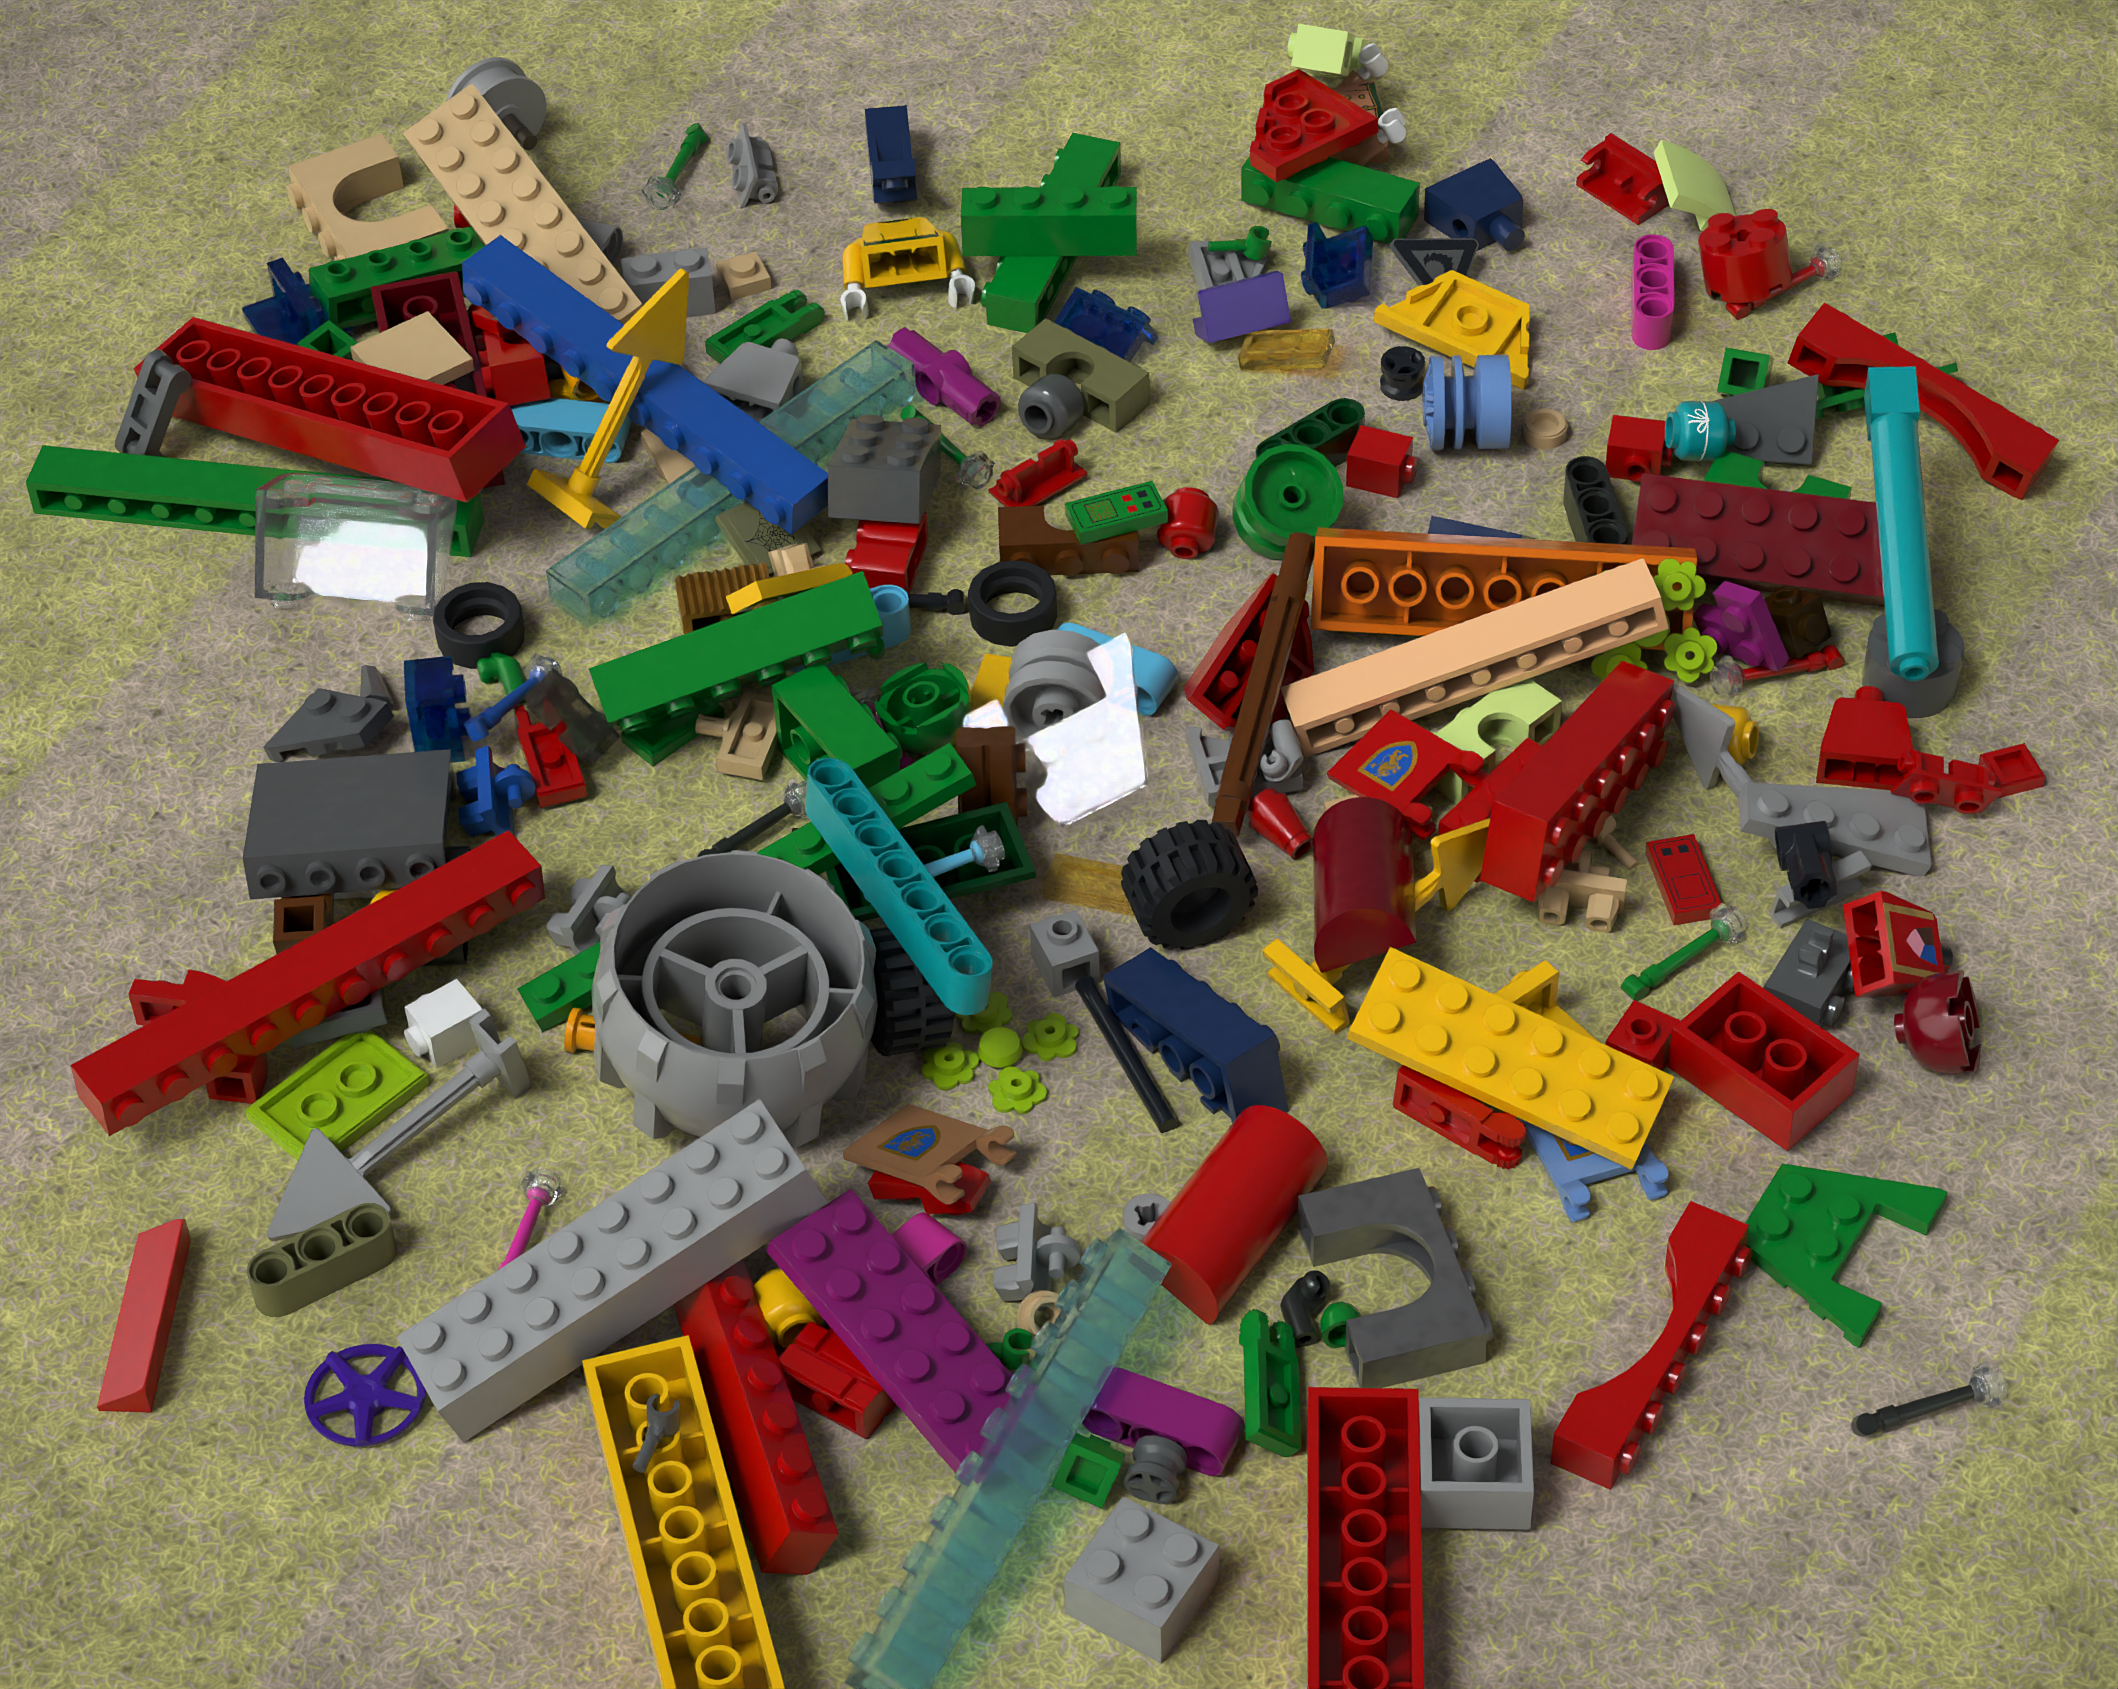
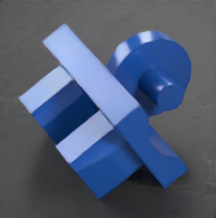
[456,745,536,837]

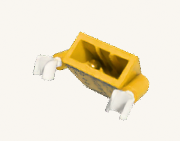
[840,217,975,320]

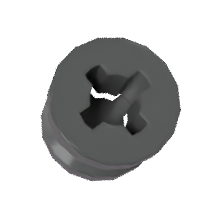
[1124,1436,1188,1504]

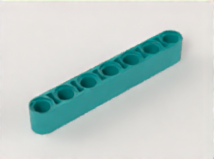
[805,758,993,1015]

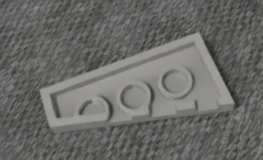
[1738,782,1932,876]

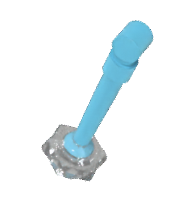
[864,825,1005,902]

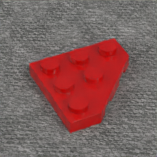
[1249,69,1379,182]

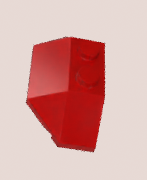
[1184,573,1314,737]

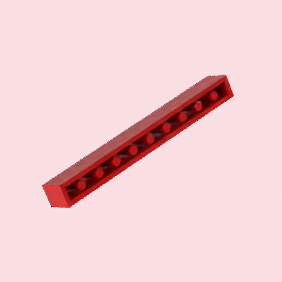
[70,830,545,1136]

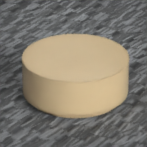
[1522,408,1568,449]

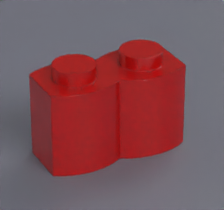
[845,512,929,594]

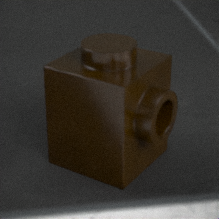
[1764,587,1832,659]

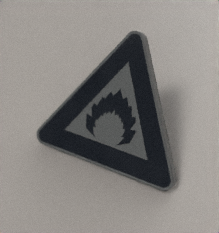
[1390,238,1479,286]

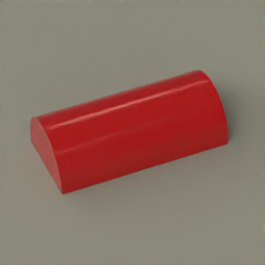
[1128,1105,1328,1325]

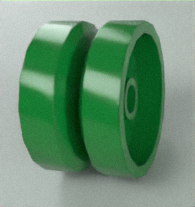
[1232,444,1343,560]

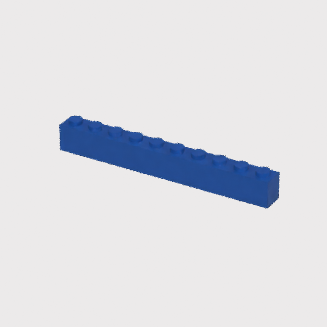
[462,235,828,535]

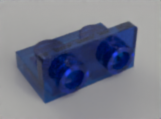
[1054,287,1158,362]

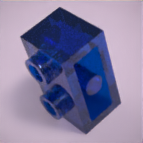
[404,656,471,763]

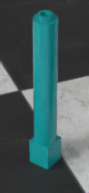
[1864,366,1939,681]

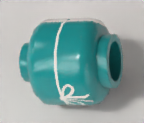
[1665,401,1736,461]

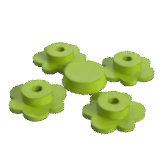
[1591,558,1717,683]
[921,992,1079,1114]

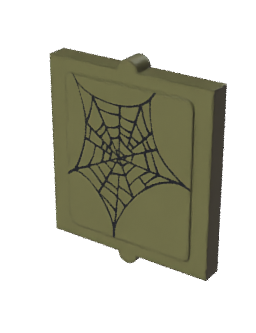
[715,500,821,577]

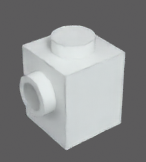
[404,979,482,1069]

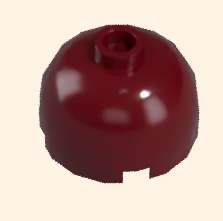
[1894,970,1981,1074]

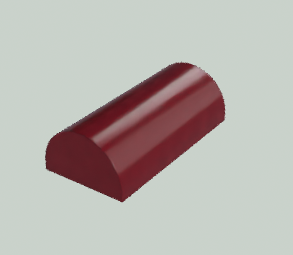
[1313,797,1416,973]

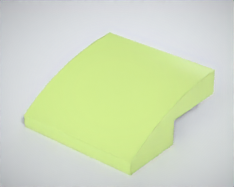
[1653,140,1736,231]

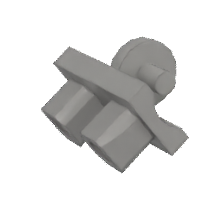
[546,865,631,955]
[993,1202,1081,1311]

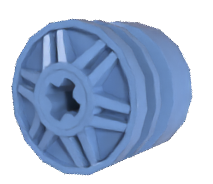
[1423,355,1511,450]

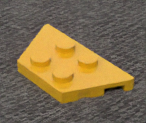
[1373,270,1530,390]

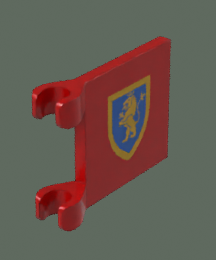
[1327,709,1488,840]

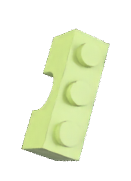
[1287,24,1369,80]
[1432,678,1562,804]

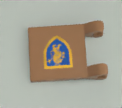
[843,1104,1016,1204]

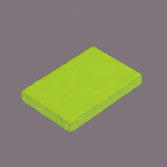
[245,1030,430,1161]

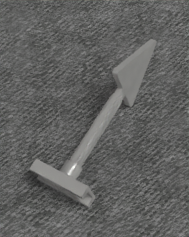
[1671,682,1872,929]
[267,1008,532,1241]

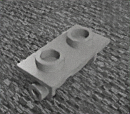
[726,123,778,208]

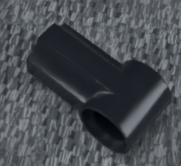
[1775,820,1837,909]

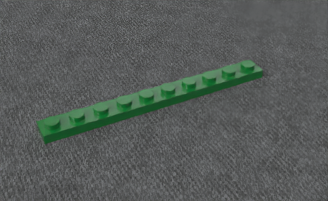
[517,743,976,1033]

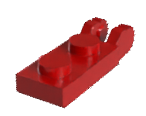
[513,698,587,808]
[1393,1065,1527,1170]

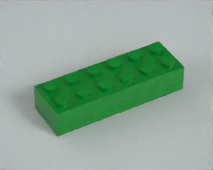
[588,571,884,736]

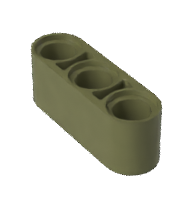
[247,1203,397,1317]

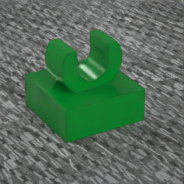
[1051,1432,1125,1509]

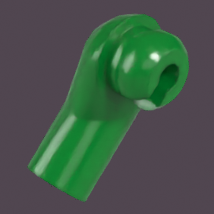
[477,652,531,705]

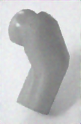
[1260,720,1303,783]

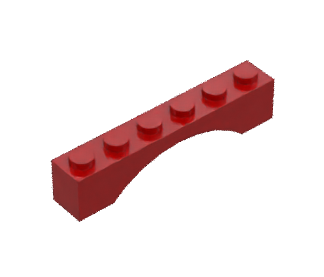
[1787,302,2059,500]
[1551,1201,1753,1490]

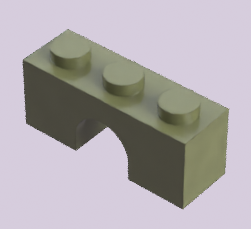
[1012,318,1150,433]

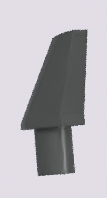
[360,665,394,708]

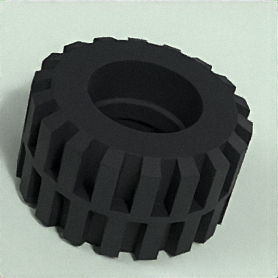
[1121,819,1258,950]
[870,927,955,1056]

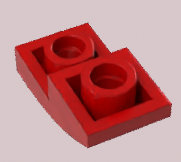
[868,1161,991,1216]

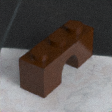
[998,505,1139,576]

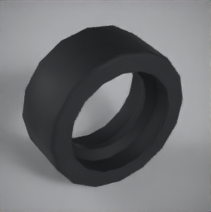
[968,560,1057,647]
[433,582,525,669]

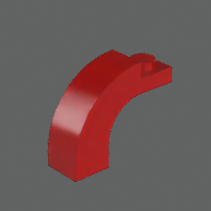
[128,969,268,1104]

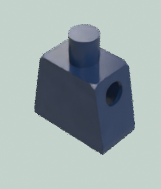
[1424,158,1525,251]

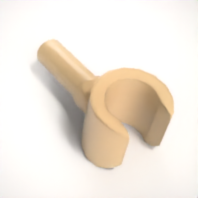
[1587,815,1638,870]

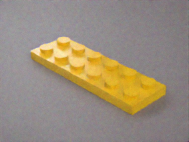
[1346,947,1674,1170]

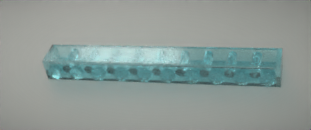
[546,340,916,628]
[844,1227,1172,1689]

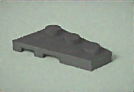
[1674,374,1819,466]

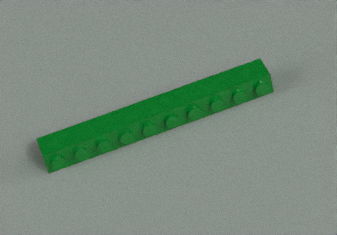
[26,445,485,558]

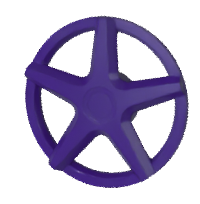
[304,1344,426,1447]

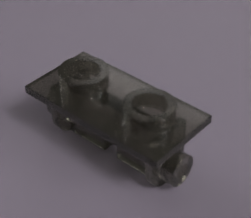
[523,667,621,766]

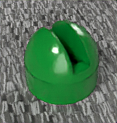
[1320,1301,1361,1348]

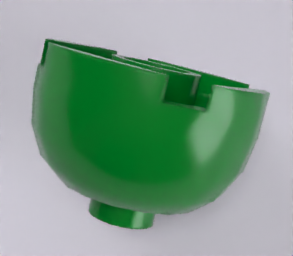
[875,662,973,755]

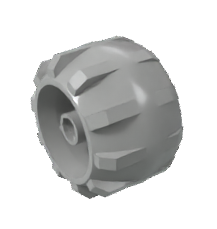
[591,850,878,1148]

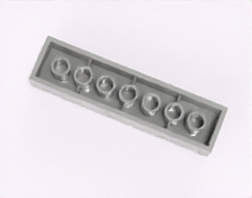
[397,1099,828,1443]

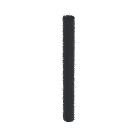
[1075,976,1178,1133]

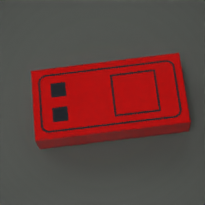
[1645,834,1723,926]

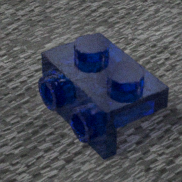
[1301,222,1373,309]

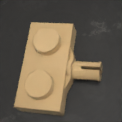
[695,691,778,780]

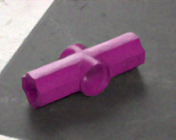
[885,327,1001,427]

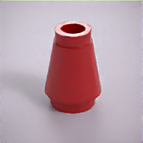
[1245,788,1313,860]

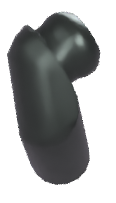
[1280,1270,1331,1348]

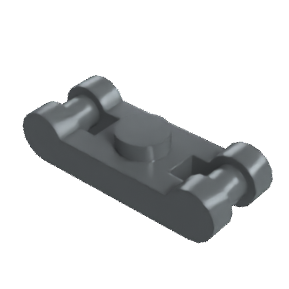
[115,349,192,457]

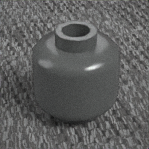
[1018,374,1084,440]

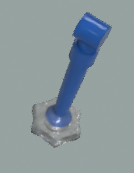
[464,653,565,742]

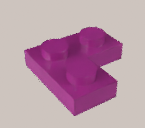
[1693,581,1789,672]

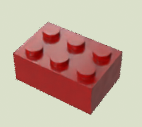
[1668,971,1860,1151]

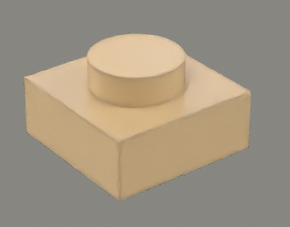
[716,251,771,300]

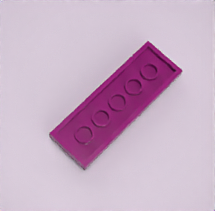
[766,1189,1058,1495]

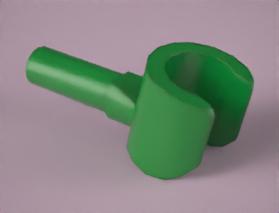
[1208,226,1272,261]
[985,1328,1032,1370]

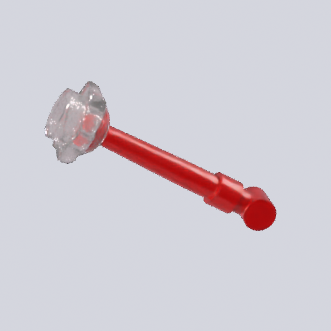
[1726,243,1842,320]
[1710,644,1845,701]

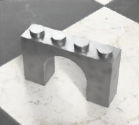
[1298,1168,1493,1388]

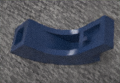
[865,105,917,204]

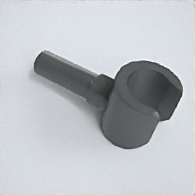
[632,1394,680,1473]

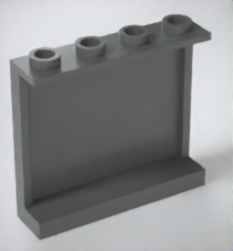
[243,749,456,900]

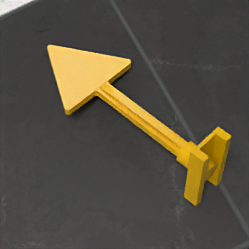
[527,268,689,532]
[1262,818,1490,1035]

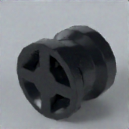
[1380,346,1425,401]

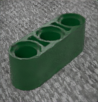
[1255,398,1365,467]

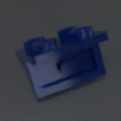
[242,257,355,345]

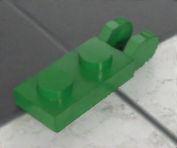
[705,289,825,364]
[1239,1309,1301,1457]

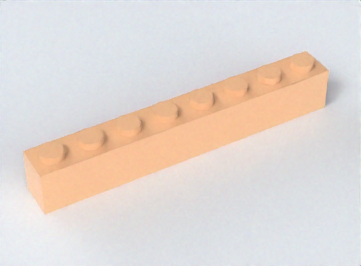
[1280,558,1669,757]

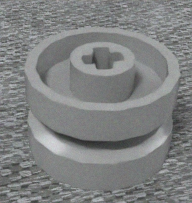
[1003,630,1114,750]

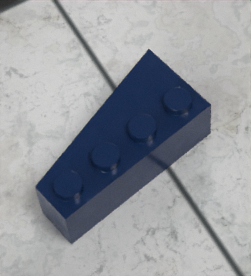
[1103,947,1289,1127]

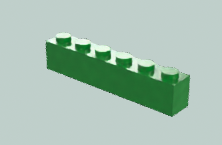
[981,133,1121,333]

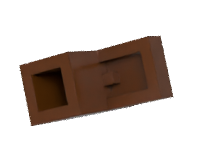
[273,893,334,954]

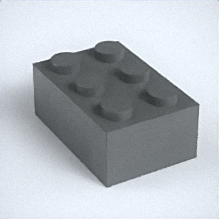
[828,415,941,524]

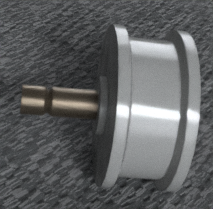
[446,57,547,150]

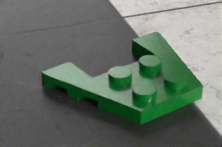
[1745,1163,1948,1348]

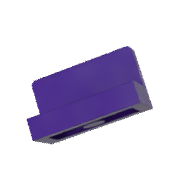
[1193,271,1291,343]

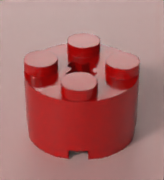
[1698,209,1793,303]

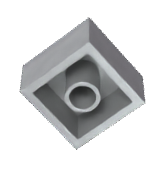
[1419,1397,1534,1530]
[1064,1496,1219,1664]

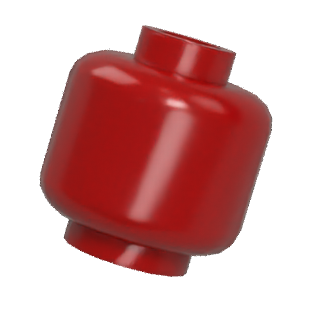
[1156,487,1219,559]

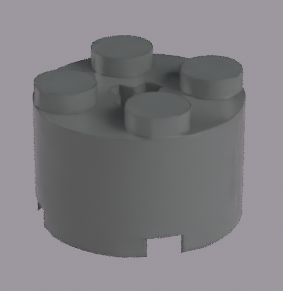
[1862,609,1965,718]

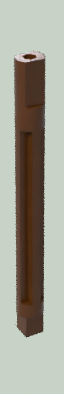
[1212,532,1315,837]

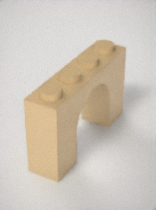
[286,133,449,261]

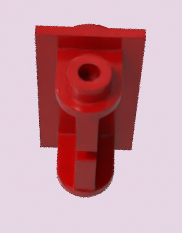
[988,439,1087,507]
[1891,749,2003,814]

